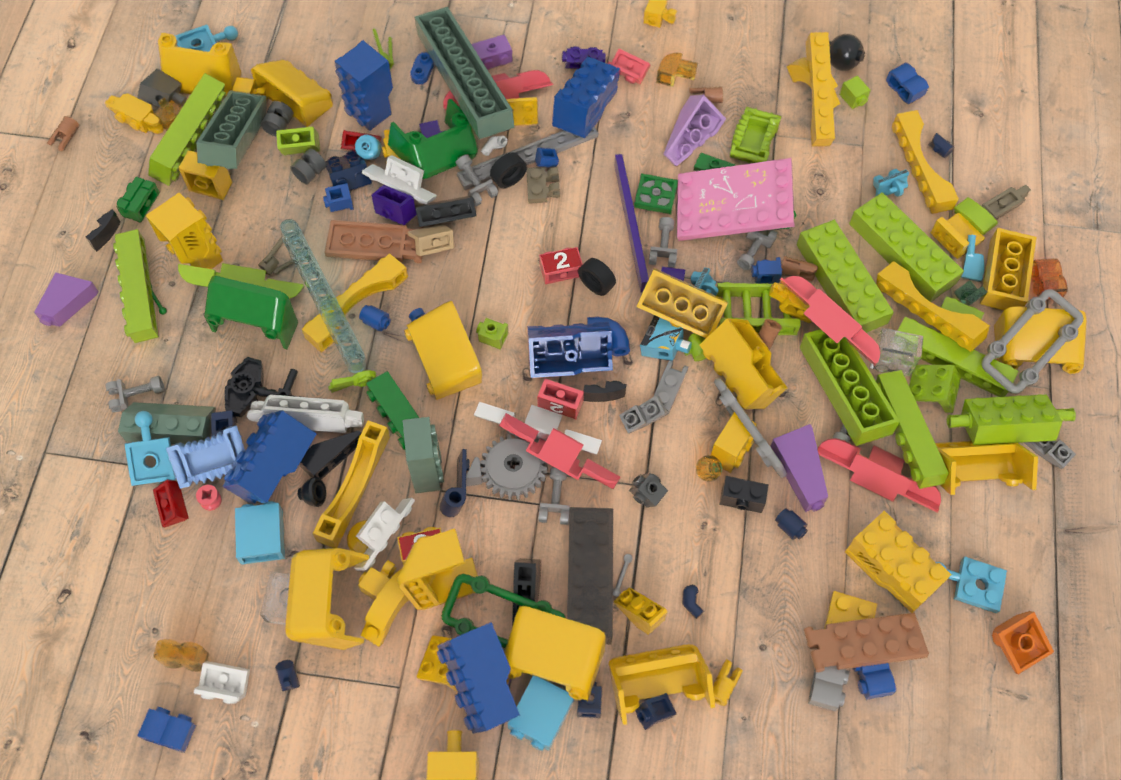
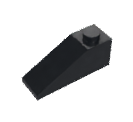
[299,430,361,480]
[512,558,541,626]

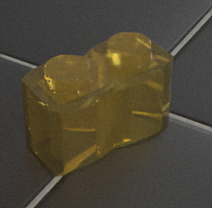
[153,639,209,671]

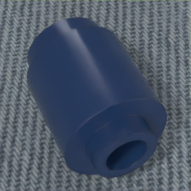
[775,508,808,540]

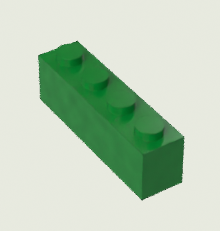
[366,371,419,450]

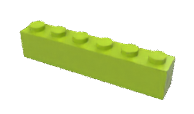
[113,229,159,343]
[891,317,1019,397]
[876,370,949,489]

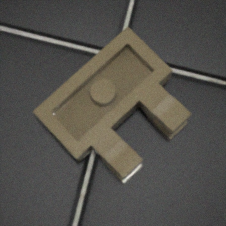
[526,167,560,204]

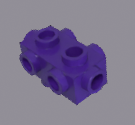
[562,46,606,69]

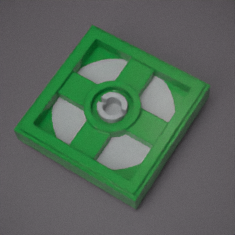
[634,173,678,214]

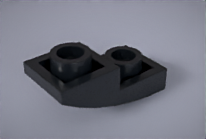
[85,209,120,252]
[583,381,627,402]

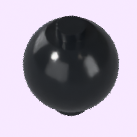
[829,34,865,71]

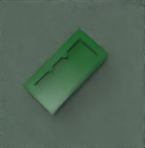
[694,153,736,171]

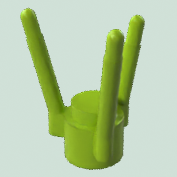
[373,28,394,69]

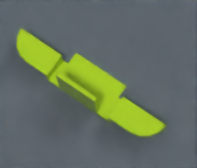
[178,263,304,299]

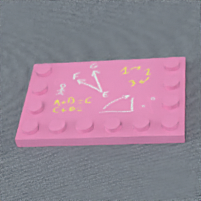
[677,158,795,241]

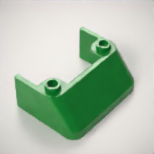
[388,99,478,179]
[204,276,298,350]

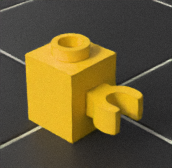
[643,0,677,28]
[232,77,268,102]
[358,560,397,600]

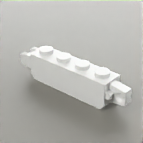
[246,395,364,433]

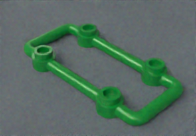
[441,574,566,649]

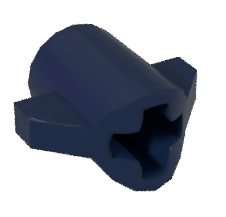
[928,133,954,158]
[275,660,300,692]

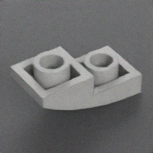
[619,396,668,434]
[1024,440,1076,469]

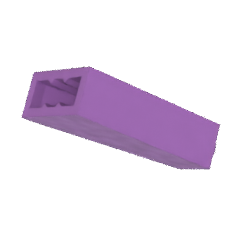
[770,424,828,512]

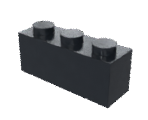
[415,196,477,227]

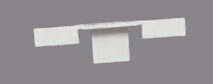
[474,402,602,455]

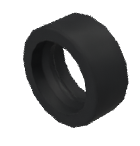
[490,152,527,188]
[578,258,616,296]

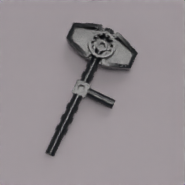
[225,357,301,417]

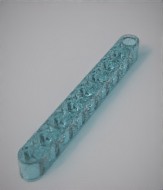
[280,219,366,374]

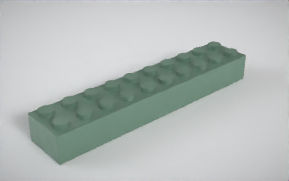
[414,7,515,139]

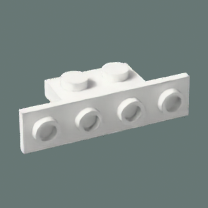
[362,155,437,205]
[354,498,415,571]

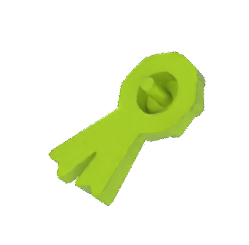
[328,370,377,393]

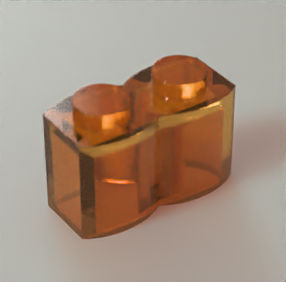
[1031,258,1068,300]

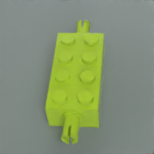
[946,394,1076,445]

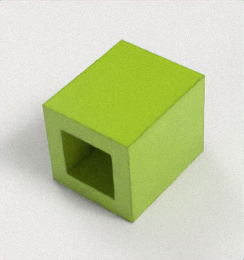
[839,76,871,109]

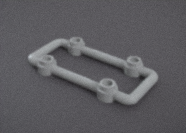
[981,289,1084,394]
[714,378,787,478]

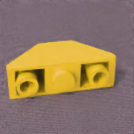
[613,587,668,635]

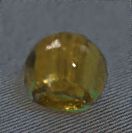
[695,455,722,482]

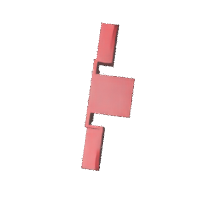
[443,70,553,111]
[780,276,880,366]
[499,413,621,489]
[817,438,941,513]

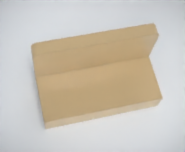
[408,224,454,256]

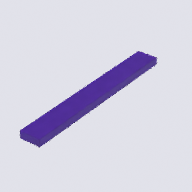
[614,154,649,293]

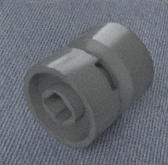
[260,101,293,137]
[290,149,327,184]

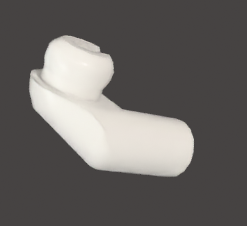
[481,136,507,156]

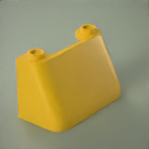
[158,32,242,97]
[404,301,482,400]
[994,307,1087,374]
[504,606,606,701]

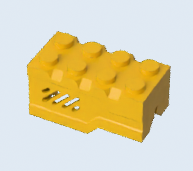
[146,192,223,269]
[699,318,788,410]
[845,510,952,613]

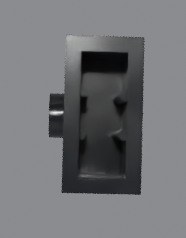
[719,476,769,513]

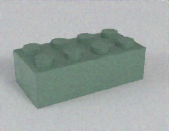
[403,417,444,494]

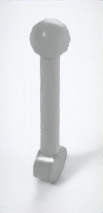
[612,554,632,597]

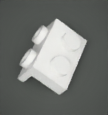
[194,661,250,704]

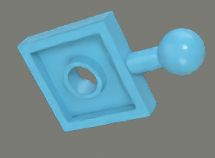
[175,24,238,52]
[124,411,176,486]
[936,556,1007,614]

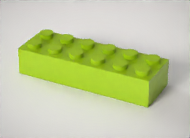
[148,73,226,186]
[849,192,964,302]
[797,219,894,333]
[800,329,900,446]

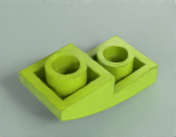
[954,197,998,235]

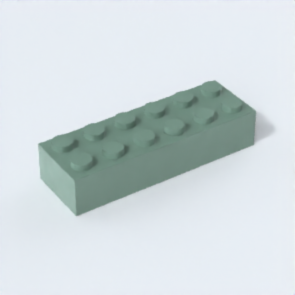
[196,91,267,169]

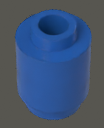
[359,305,391,331]

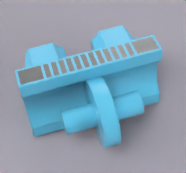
[873,169,909,197]
[691,267,718,296]

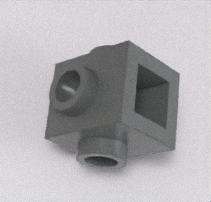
[629,473,668,508]

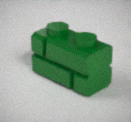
[116,177,160,223]

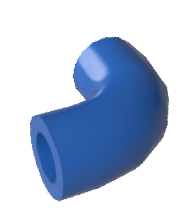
[587,317,630,356]

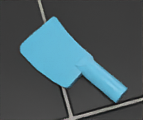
[961,235,984,282]

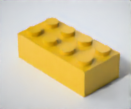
[980,228,1037,310]
[636,268,728,338]

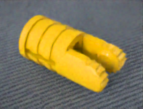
[713,659,743,706]

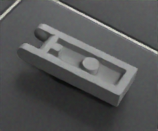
[653,360,689,414]

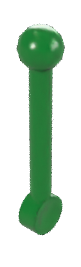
[151,284,167,315]

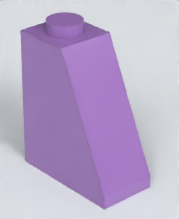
[34,272,99,327]

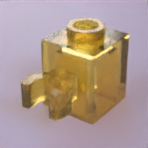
[154,98,182,131]

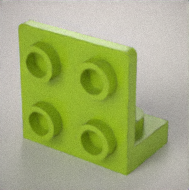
[909,365,961,413]

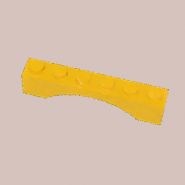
[805,32,835,146]
[892,110,959,214]
[302,253,408,353]
[876,261,990,352]
[313,420,390,548]

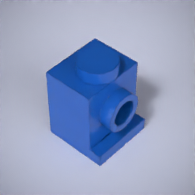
[323,183,354,212]
[751,257,782,284]

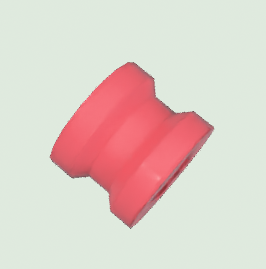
[196,485,222,511]

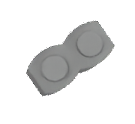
[808,666,849,712]

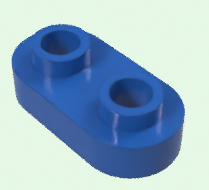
[410,52,434,85]

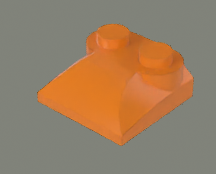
[992,611,1054,674]

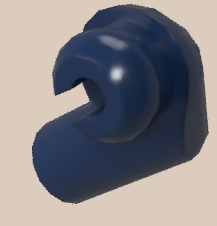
[682,584,704,619]

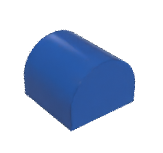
[535,148,559,168]

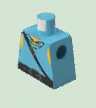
[640,315,692,360]

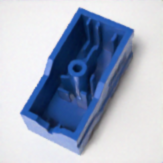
[334,40,393,131]
[552,56,620,138]
[527,322,613,378]
[222,410,316,504]
[437,622,520,734]

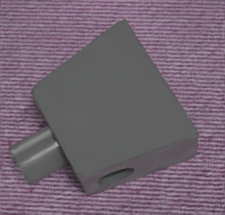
[137,68,187,109]

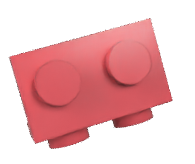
[607,49,651,84]

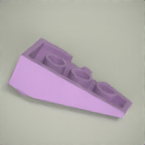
[663,95,726,166]

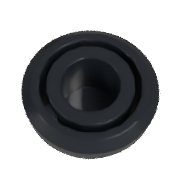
[297,477,326,507]

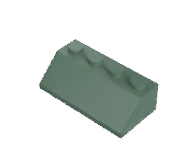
[118,402,216,445]

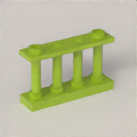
[716,282,801,335]

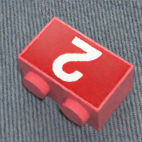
[539,247,583,284]
[537,379,584,419]

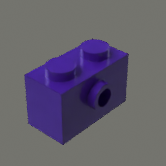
[371,185,416,225]

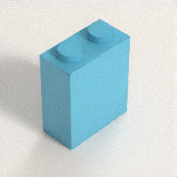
[235,501,285,565]
[507,675,575,751]

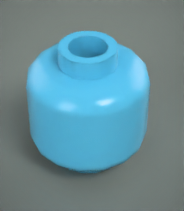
[355,135,382,160]

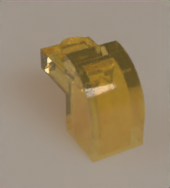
[656,53,698,87]

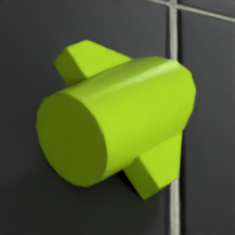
[684,333,706,361]

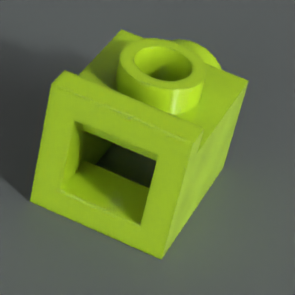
[476,318,509,350]

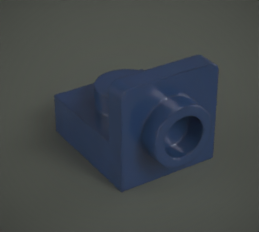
[635,693,677,730]

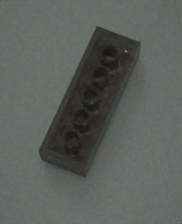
[567,507,613,644]

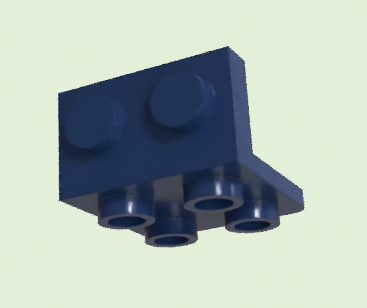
[325,151,372,191]

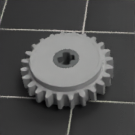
[480,434,547,500]

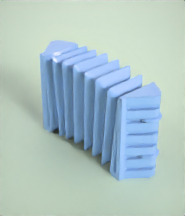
[166,425,246,489]

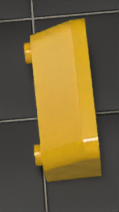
[935,441,1038,495]
[397,528,478,610]
[285,548,369,650]
[609,644,715,725]

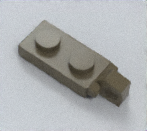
[982,185,1031,220]

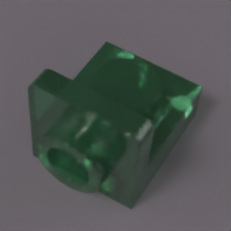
[954,281,987,306]

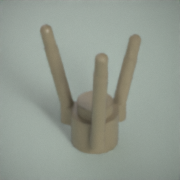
[258,235,304,275]

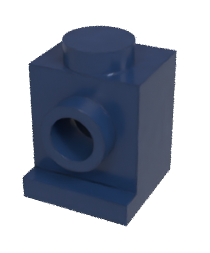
[211,410,237,436]
[577,682,602,718]

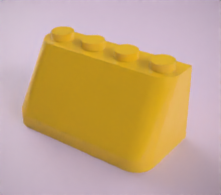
[251,59,333,127]

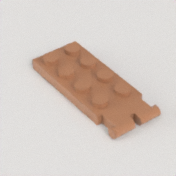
[325,220,425,263]
[804,613,929,672]

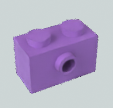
[471,34,513,70]

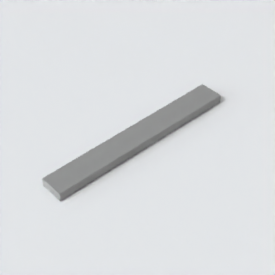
[457,127,598,190]

